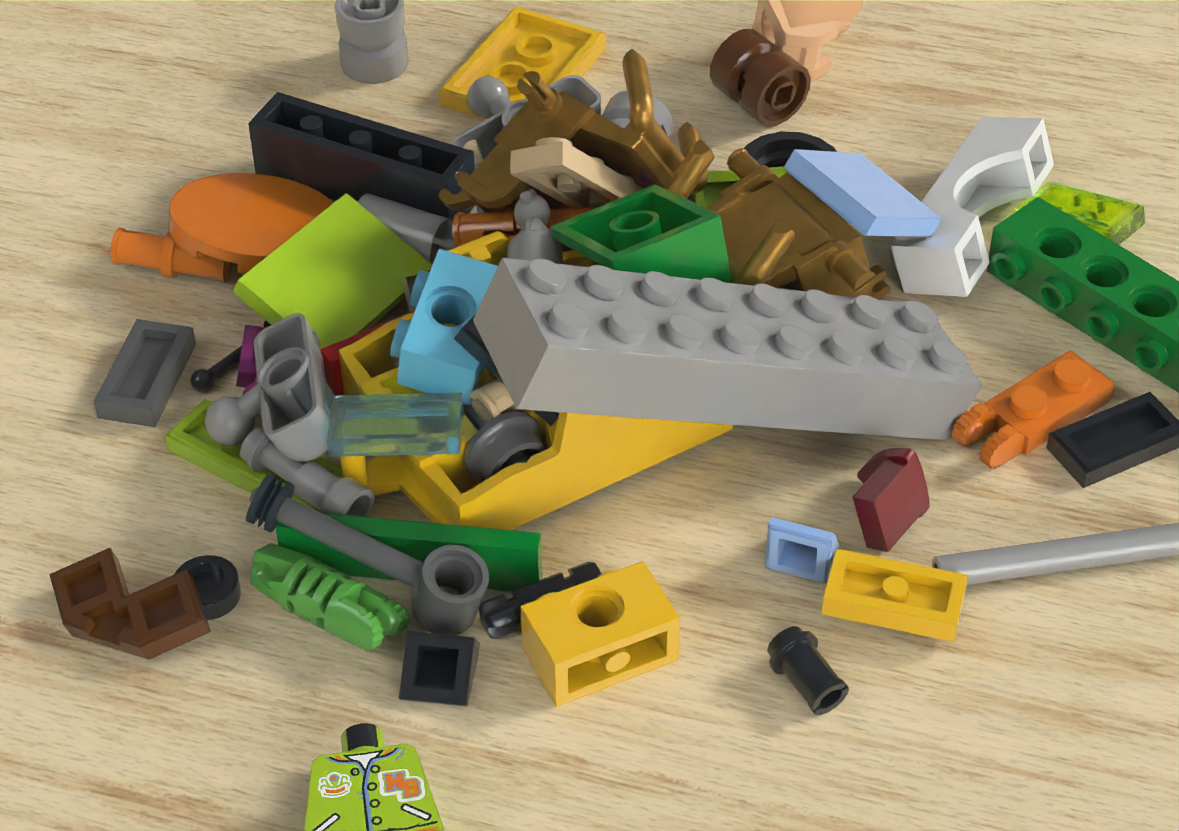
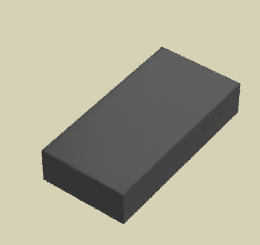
[94,319,196,427]

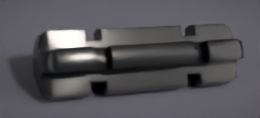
[479,561,602,639]

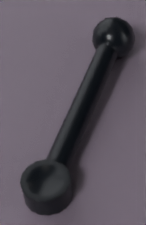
[190,320,271,393]

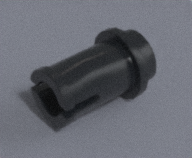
[767,626,849,715]

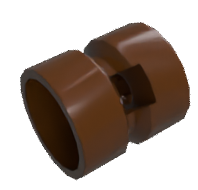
[710,29,811,126]

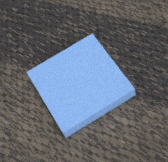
[784,149,942,237]

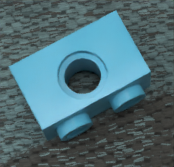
[390,249,498,405]

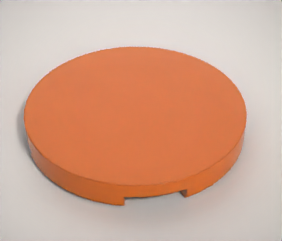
[168,173,333,274]

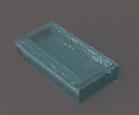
[327,392,464,457]

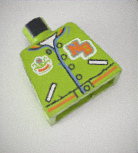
[304,723,444,831]

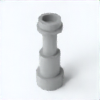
[240,427,375,517]

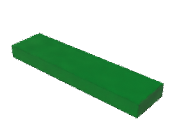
[276,513,543,591]

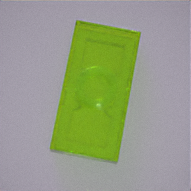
[1015,181,1145,245]

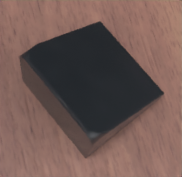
[399,631,480,707]

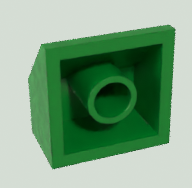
[550,184,733,283]

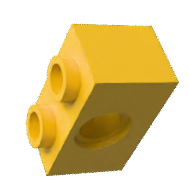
[520,561,680,707]

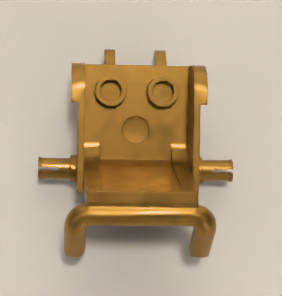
[439,49,708,252]
[665,139,891,300]

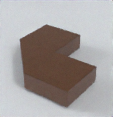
[49,548,211,660]

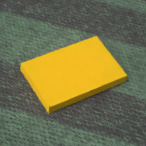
[439,6,606,120]

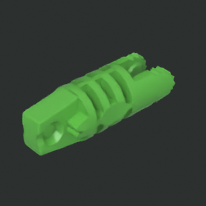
[250,543,411,651]

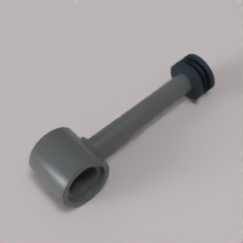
[246,473,489,635]

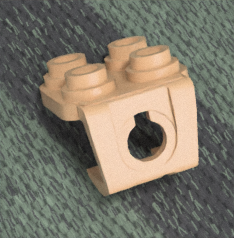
[752,0,863,81]

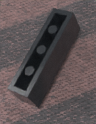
[248,92,475,221]

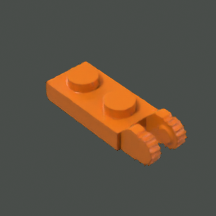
[951,350,1115,469]

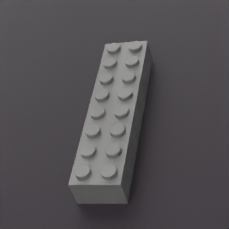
[473,258,982,441]

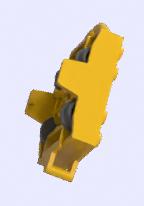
[337,231,733,530]

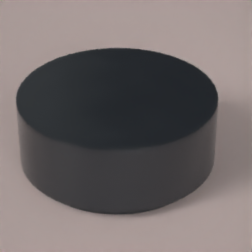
[174,555,241,620]

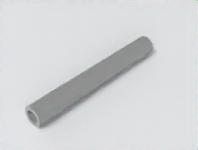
[932,523,1179,585]

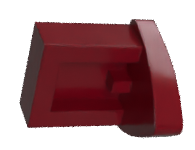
[852,448,930,552]

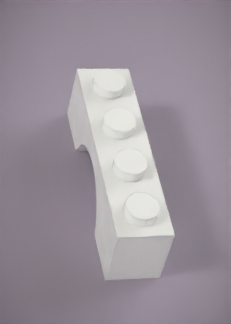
[890,117,1054,297]

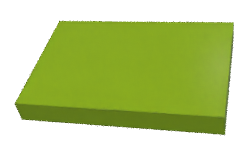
[233,193,433,352]

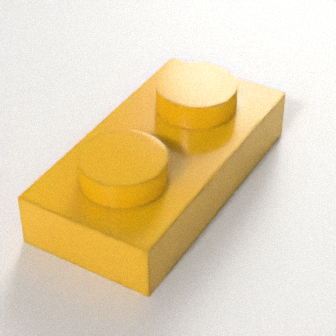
[822,549,968,642]

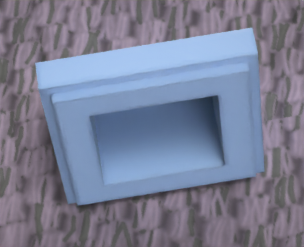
[765,517,840,583]

